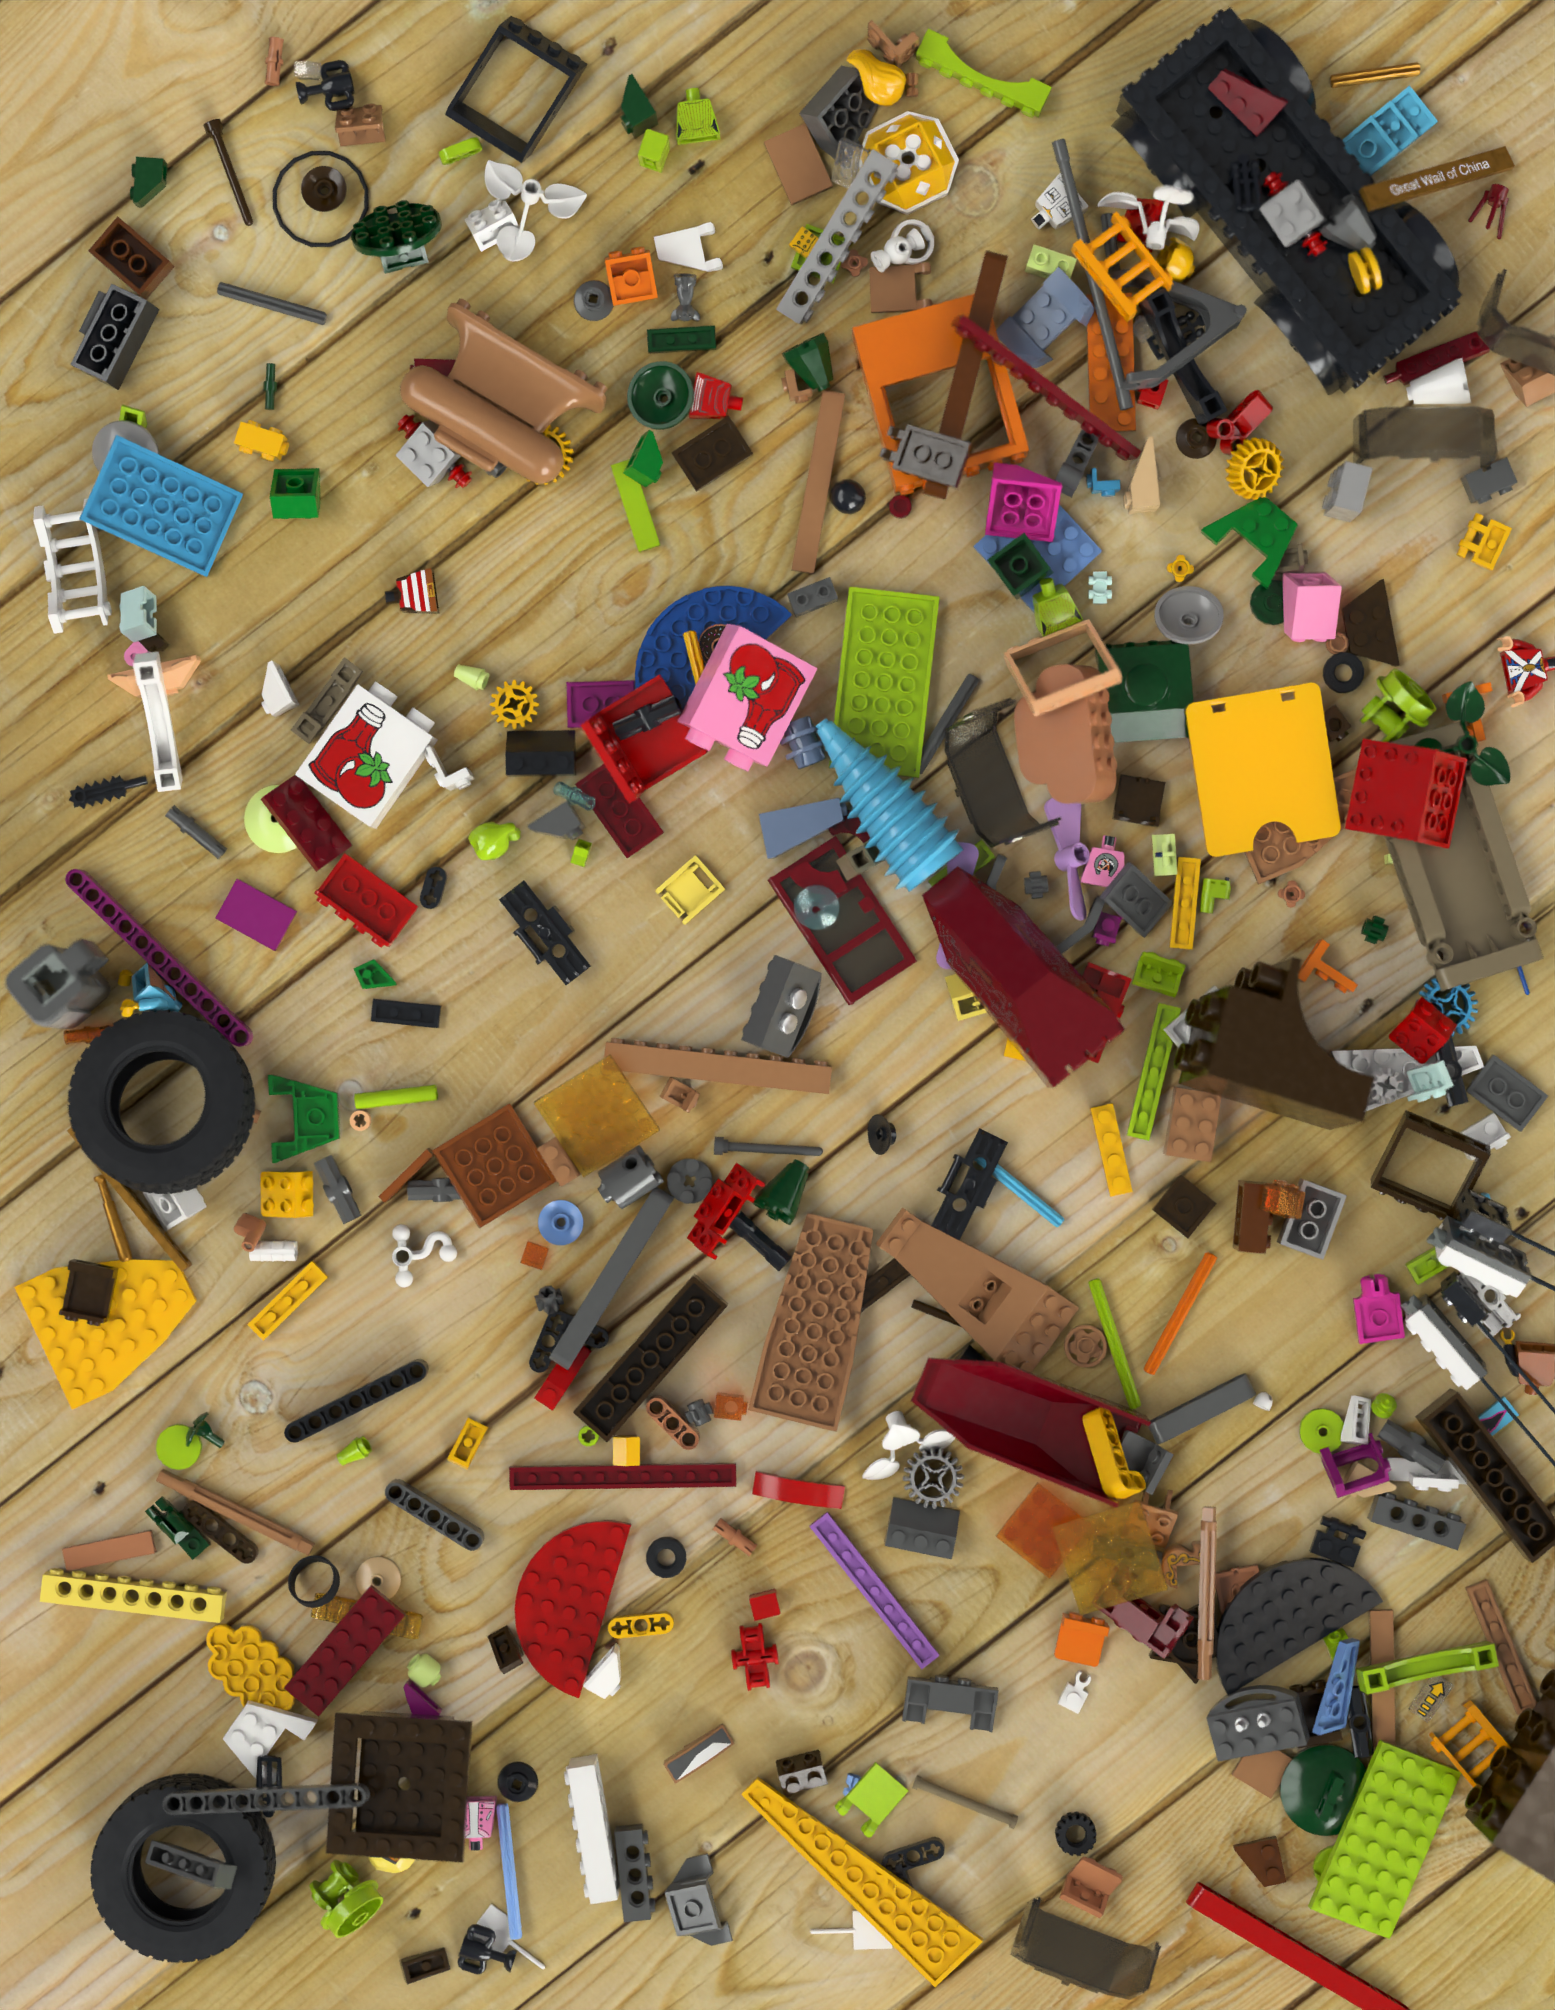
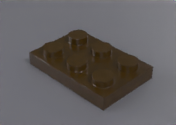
[671,415,753,492]

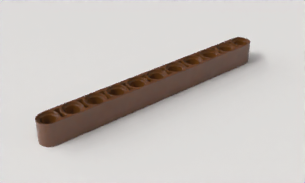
[923,250,1008,500]

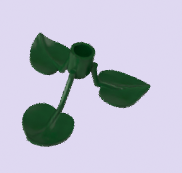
[1414,682,1510,786]

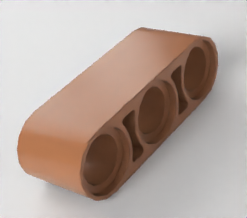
[646,1395,700,1450]

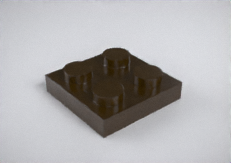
[1152,1174,1217,1239]

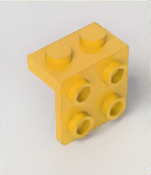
[260,1171,314,1218]

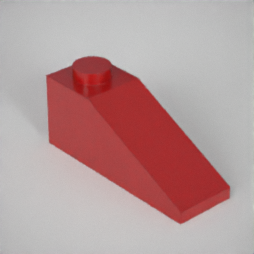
[534,1345,592,1411]

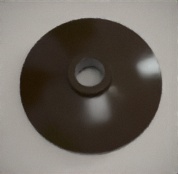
[301,166,347,212]

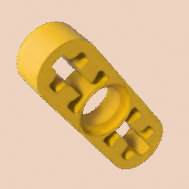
[608,1611,674,1638]

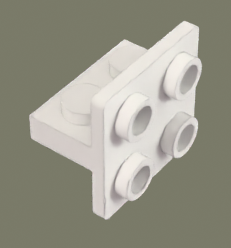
[465,199,519,252]

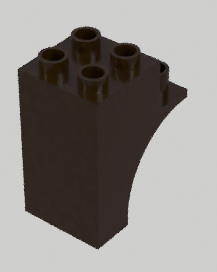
[1174,957,1374,1130]

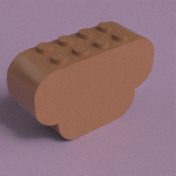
[1014,664,1117,804]

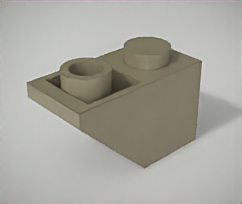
[836,843,885,881]

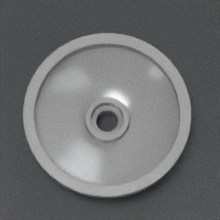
[92,420,160,472]
[1154,586,1224,644]

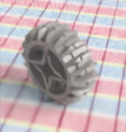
[903,1447,964,1509]

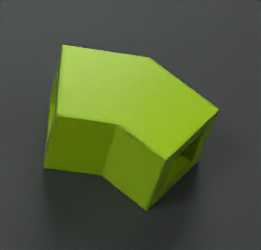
[570,839,592,868]

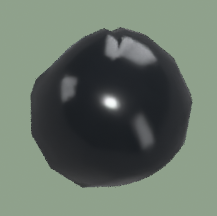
[830,479,866,515]

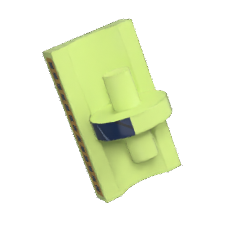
[1151,834,1177,876]

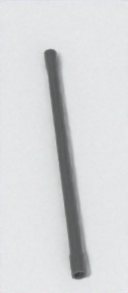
[1052,139,1133,411]

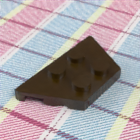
[1341,579,1400,667]

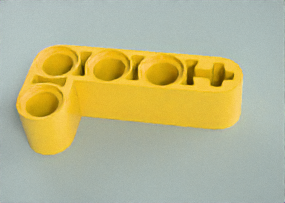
[1082,1407,1146,1499]

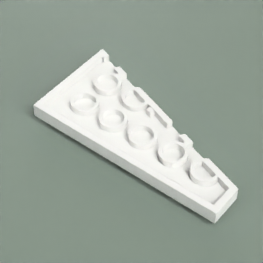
[1331,1046,1484,1111]

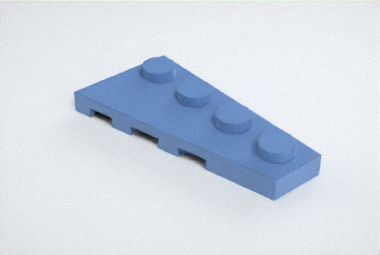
[1312,1638,1360,1735]

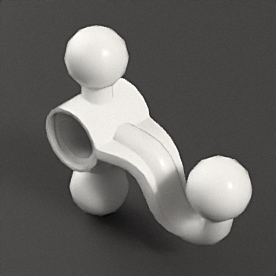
[392,1224,457,1288]

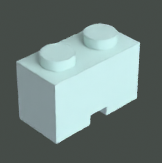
[119,586,157,642]

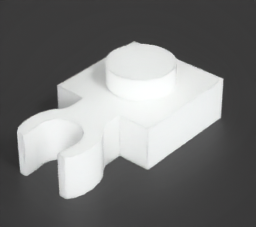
[1058,1670,1091,1714]

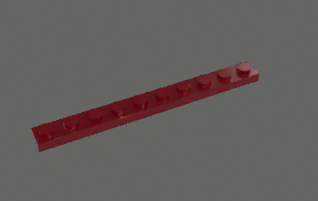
[951,315,1142,461]
[509,1463,737,1490]

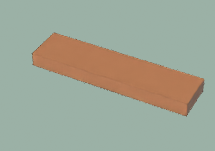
[62,1530,156,1571]

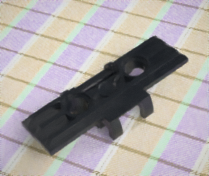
[499,880,591,985]
[931,1128,1008,1240]

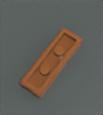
[378,1148,435,1202]

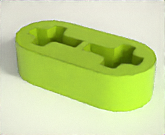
[438,137,482,165]

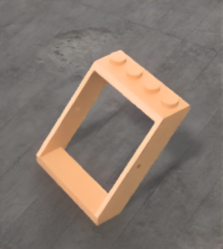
[1004,619,1122,716]

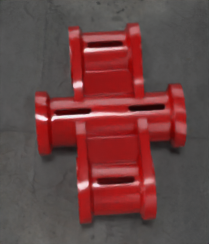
[731,1623,779,1691]

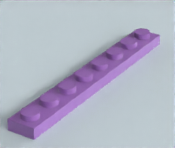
[810,1511,940,1669]

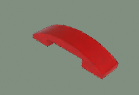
[752,1471,845,1509]

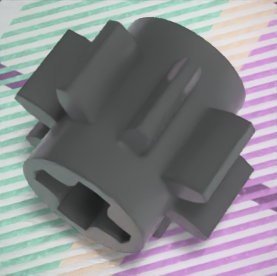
[1024,871,1049,899]
[535,1286,564,1314]
[685,1399,714,1427]

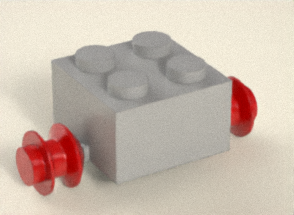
[1260,172,1328,257]
[395,414,472,488]

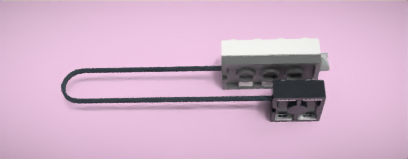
[1427,1188,1555,1298]
[1400,1271,1555,1467]

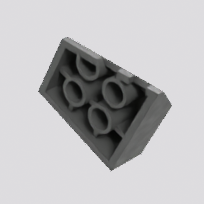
[799,65,878,168]

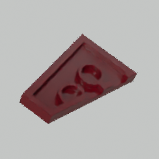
[1208,69,1289,136]

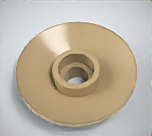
[356,1557,401,1599]

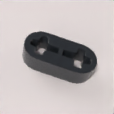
[420,867,447,909]

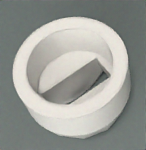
[1253,1392,1273,1411]

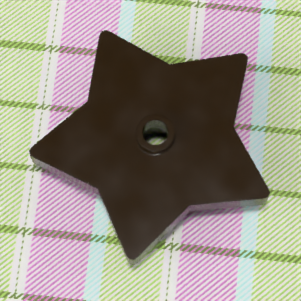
[1149,1604,1218,1684]

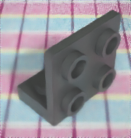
[1120,1430,1173,1495]

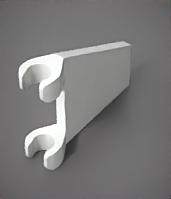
[654,222,723,272]

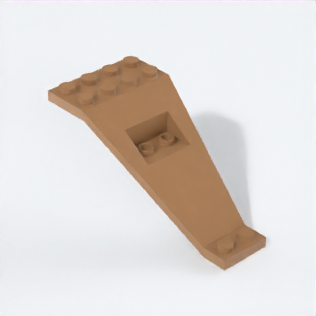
[876,1207,1079,1373]

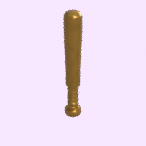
[93,1175,133,1262]

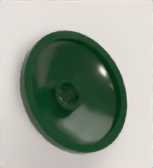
[627,361,694,430]

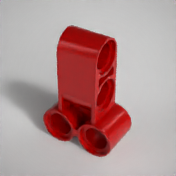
[1206,390,1273,456]

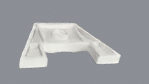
[223,1700,318,1784]

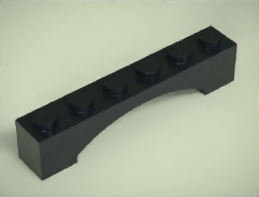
[1138,288,1228,425]

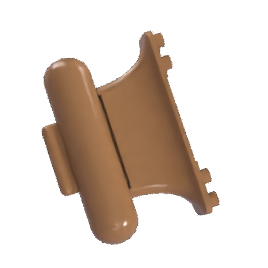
[400,299,607,484]

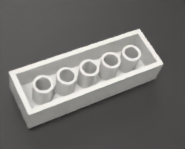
[564,1754,620,1904]

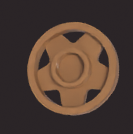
[1064,1325,1107,1368]

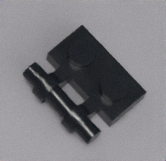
[1309,1516,1366,1567]

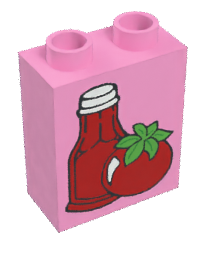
[677,624,818,772]

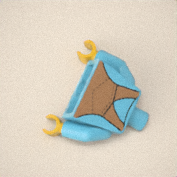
[118,963,182,1017]

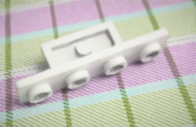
[1387,1457,1467,1492]

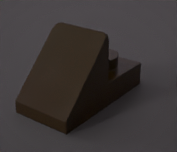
[487,1625,524,1674]

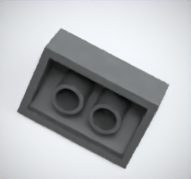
[527,801,586,840]
[884,1497,960,1560]

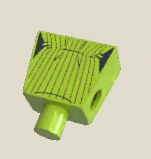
[676,88,720,145]
[1032,578,1083,637]

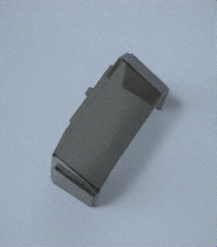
[1476,269,1555,375]
[1353,406,1497,468]
[944,698,1062,848]
[1010,1897,1161,2000]

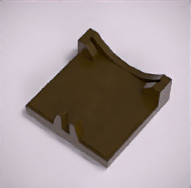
[1112,774,1166,827]

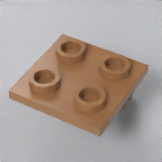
[1121,1489,1179,1548]

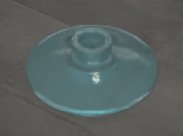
[794,885,839,930]

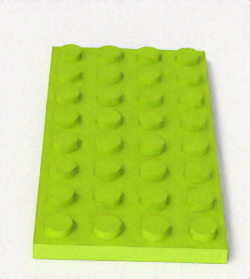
[829,587,939,778]
[1308,1739,1461,1939]

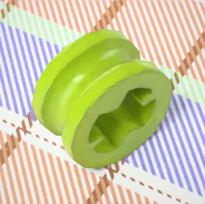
[578,1425,599,1446]

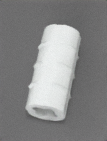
[249,1240,298,1262]

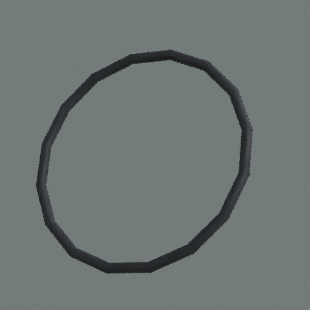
[273,151,368,247]

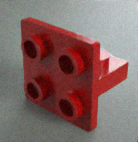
[1116,198,1168,253]

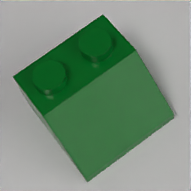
[270,468,320,519]

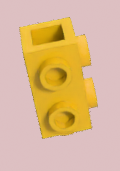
[234,420,289,462]

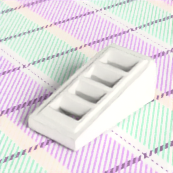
[1341,1396,1371,1444]

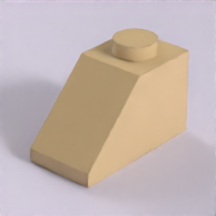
[1342,1461,1397,1498]

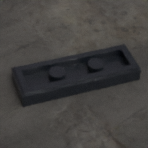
[371,999,441,1028]

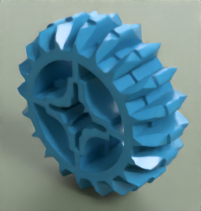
[1416,978,1478,1037]

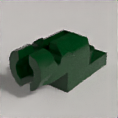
[145,1496,211,1560]

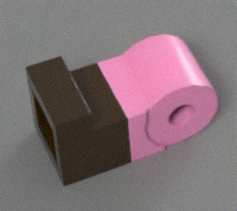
[124,632,169,667]

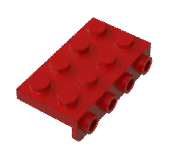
[314,853,419,948]

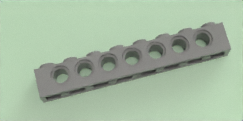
[776,149,899,324]

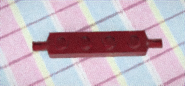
[1383,329,1502,385]

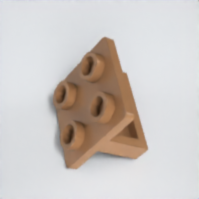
[335,103,386,147]

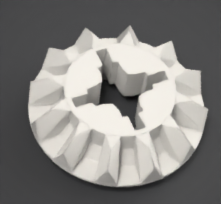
[1370,1067,1404,1104]

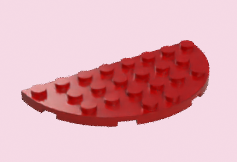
[515,1520,631,1698]

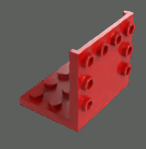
[580,674,708,804]
[1345,739,1467,849]

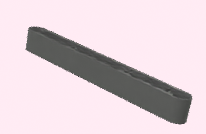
[549,1187,675,1370]
[163,1783,370,1815]

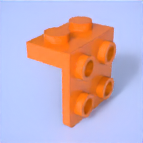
[1054,1612,1110,1667]

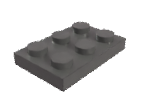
[1100,862,1173,938]
[1466,1055,1548,1132]

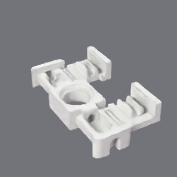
[1459,1273,1521,1339]

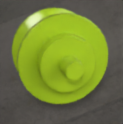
[1371,1393,1397,1419]

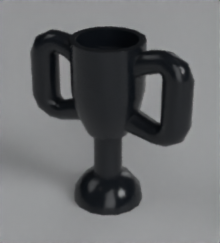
[296,60,355,111]
[457,1924,517,1974]

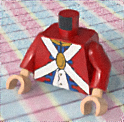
[1497,636,1555,707]

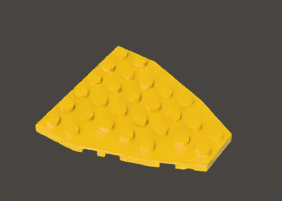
[14,1259,197,1410]

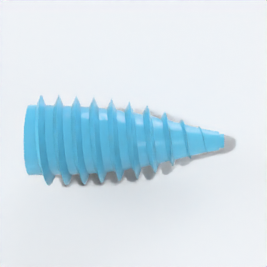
[816,718,963,892]

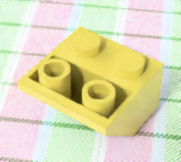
[944,974,987,1021]

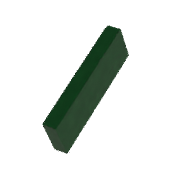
[647,326,716,354]

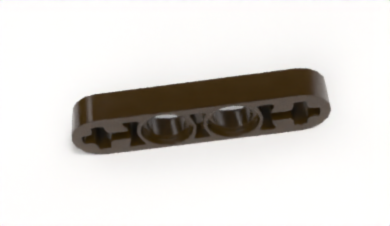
[183,1500,259,1564]

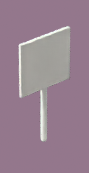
[474,1904,545,1969]
[810,1910,892,1950]

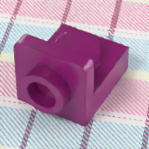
[1092,911,1122,947]

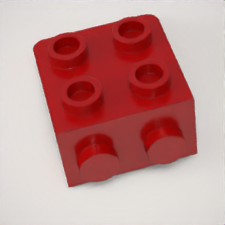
[1389,997,1457,1064]

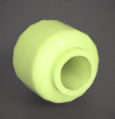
[407,1653,441,1688]

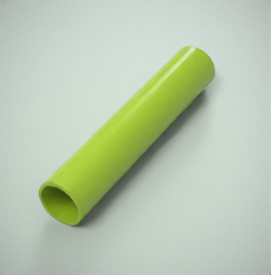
[354,1085,438,1109]

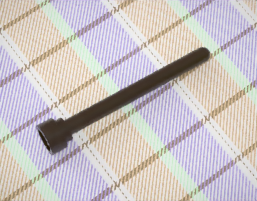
[203,119,253,226]

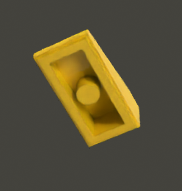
[447,1418,488,1470]

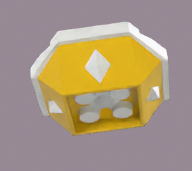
[857,111,959,215]

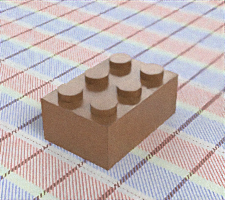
[1163,1087,1221,1162]

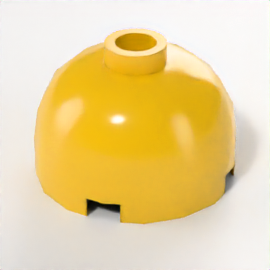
[1156,237,1195,283]

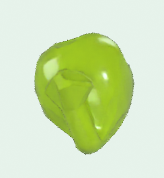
[469,822,521,860]

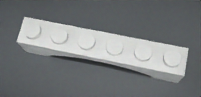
[133,652,183,792]

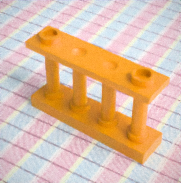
[1071,211,1173,322]
[1428,1700,1511,1787]

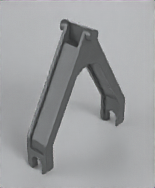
[1108,269,1247,390]
[986,854,1105,954]

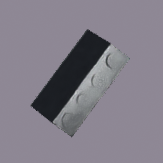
[70,284,160,390]

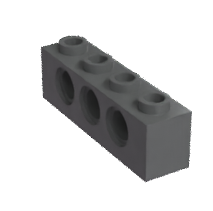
[1367,1492,1466,1550]
[614,1824,656,1922]
[145,1840,237,1889]

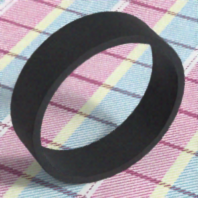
[288,1555,340,1608]

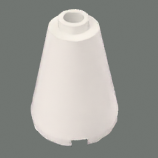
[1406,358,1471,404]

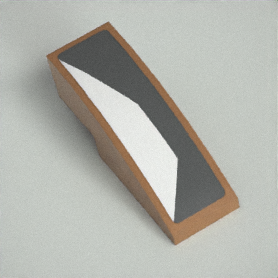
[663,1724,734,1784]

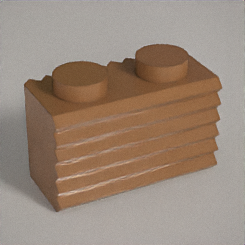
[537,1136,581,1186]

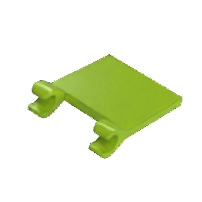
[835,1762,908,1838]

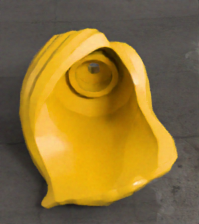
[846,49,906,107]

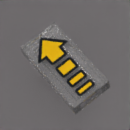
[1408,1676,1454,1723]

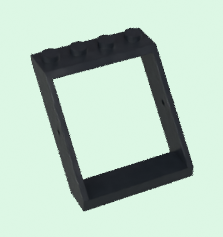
[445,16,587,163]

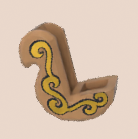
[1159,1541,1200,1589]

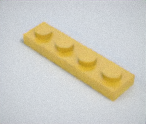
[1169,857,1201,950]
[1090,1103,1133,1197]
[247,1261,329,1341]

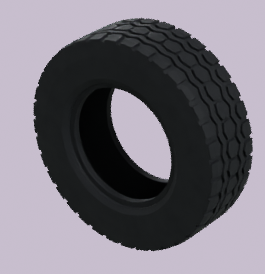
[68,1010,255,1194]
[90,1773,276,1963]

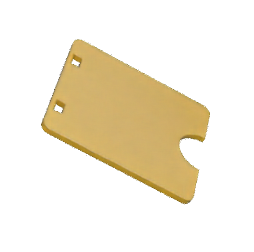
[1185,683,1341,857]

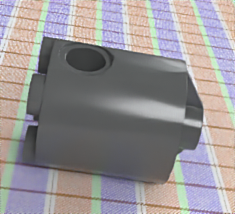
[597,1145,664,1209]

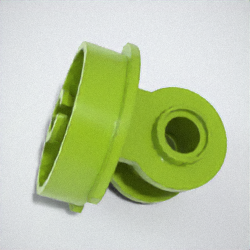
[1359,669,1436,742]
[309,1860,383,1938]

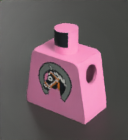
[1080,835,1124,887]

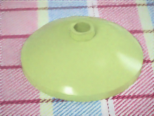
[244,785,297,853]

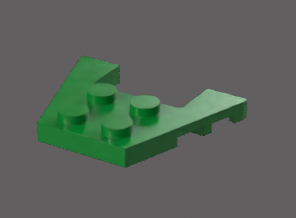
[1201,497,1298,589]
[268,1075,340,1163]

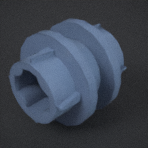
[780,716,826,769]

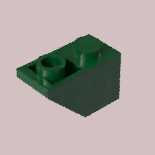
[130,157,168,208]

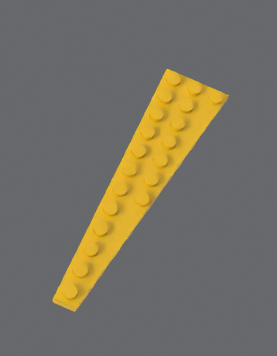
[741,1777,983,1987]

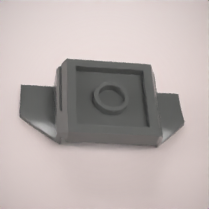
[664,1854,733,1946]

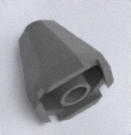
[1318,193,1377,253]

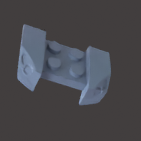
[996,267,1094,368]

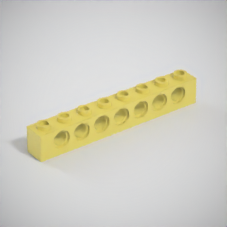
[40,1568,227,1623]

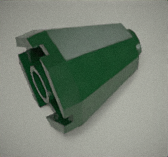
[782,333,833,392]

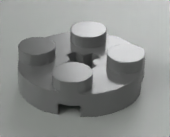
[667,1158,712,1204]

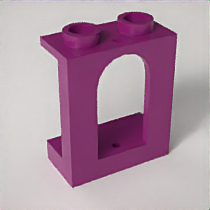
[1320,1433,1391,1498]

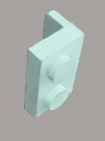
[1407,1060,1454,1103]

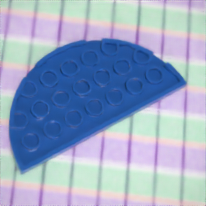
[635,586,792,709]

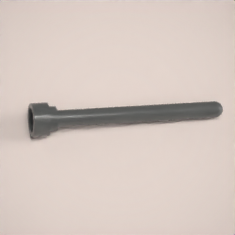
[714,1137,823,1156]

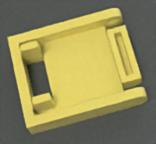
[655,855,726,925]

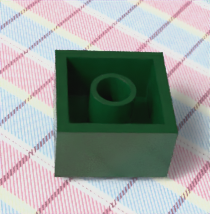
[987,533,1054,600]

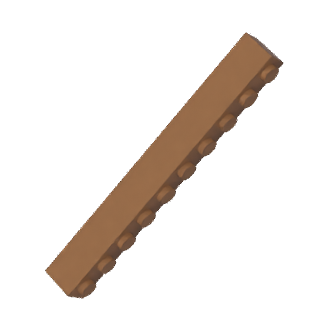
[603,1038,832,1094]

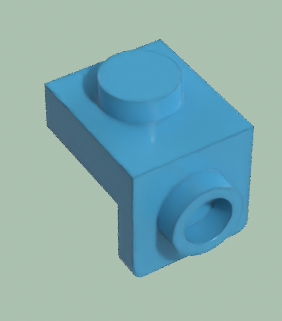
[1086,468,1121,497]

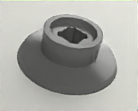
[574,280,614,321]

